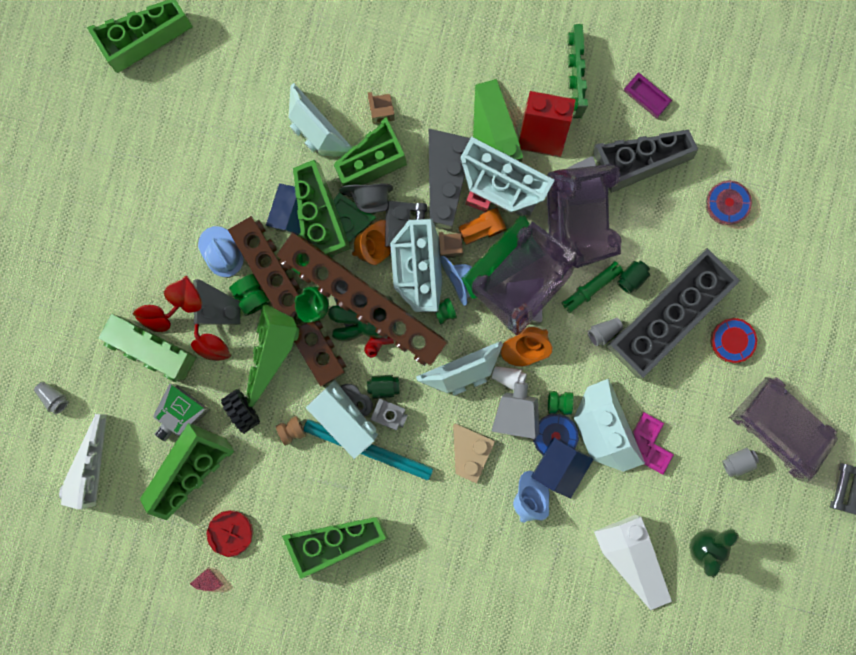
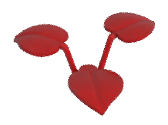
[133,276,232,361]

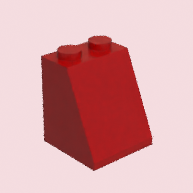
[518,91,576,157]

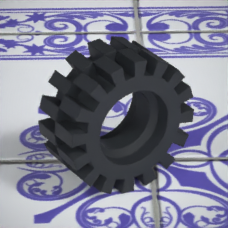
[221,389,260,434]

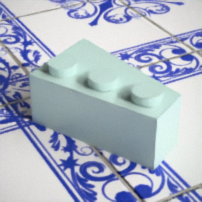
[306,380,378,459]

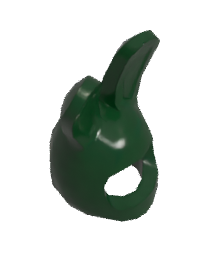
[328,296,397,342]
[689,529,739,578]

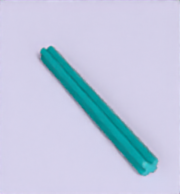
[304,419,433,480]

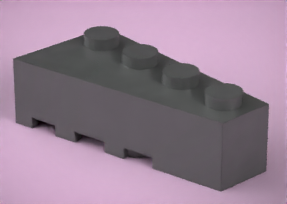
[428,129,470,231]
[593,129,698,193]

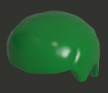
[295,286,329,323]

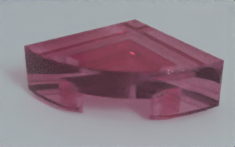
[190,567,224,591]

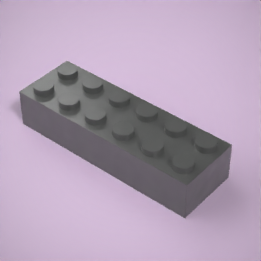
[606,248,740,379]

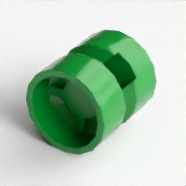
[229,274,270,316]

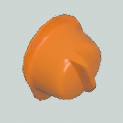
[352,220,391,265]
[501,326,552,367]

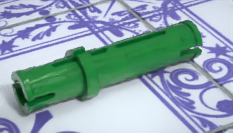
[561,261,623,314]

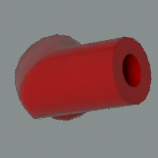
[364,336,394,358]

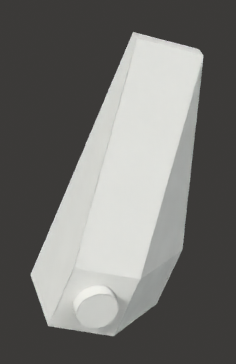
[59,414,107,509]
[594,515,672,610]

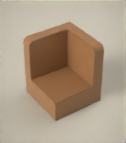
[368,92,395,124]
[438,232,464,258]

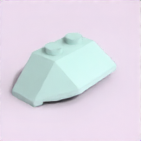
[289,83,352,157]
[460,137,554,212]
[390,219,442,312]
[416,341,502,396]
[574,378,645,472]

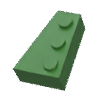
[333,117,407,186]

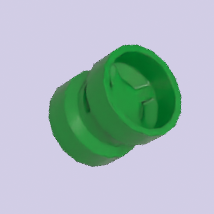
[548,391,574,415]

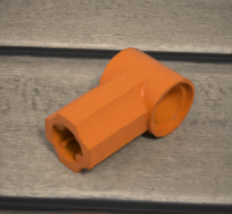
[458,208,507,245]

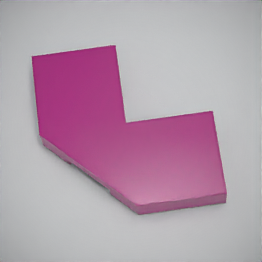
[632,412,674,475]

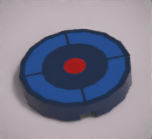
[533,414,579,455]

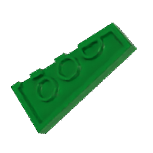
[567,24,588,118]
[292,193,377,274]
[461,215,545,299]

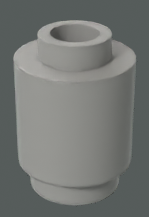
[722,448,759,478]

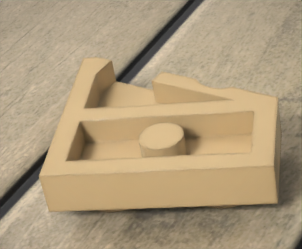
[453,423,495,483]

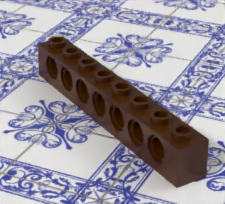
[228,216,347,387]
[276,232,448,366]

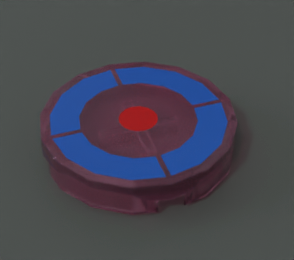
[706,180,752,225]

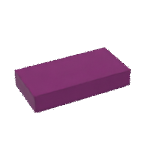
[623,72,673,119]

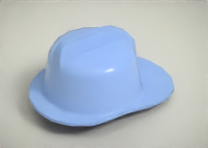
[198,226,243,277]
[441,256,472,306]
[513,471,549,523]

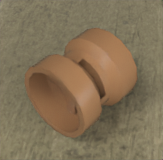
[276,416,306,446]

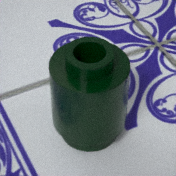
[617,261,651,294]
[367,374,400,399]

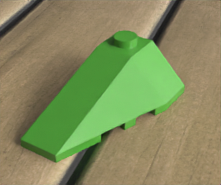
[473,79,523,163]
[246,304,299,407]

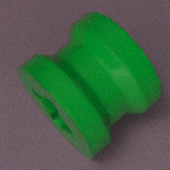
[435,297,457,325]

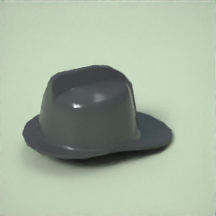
[339,183,393,213]

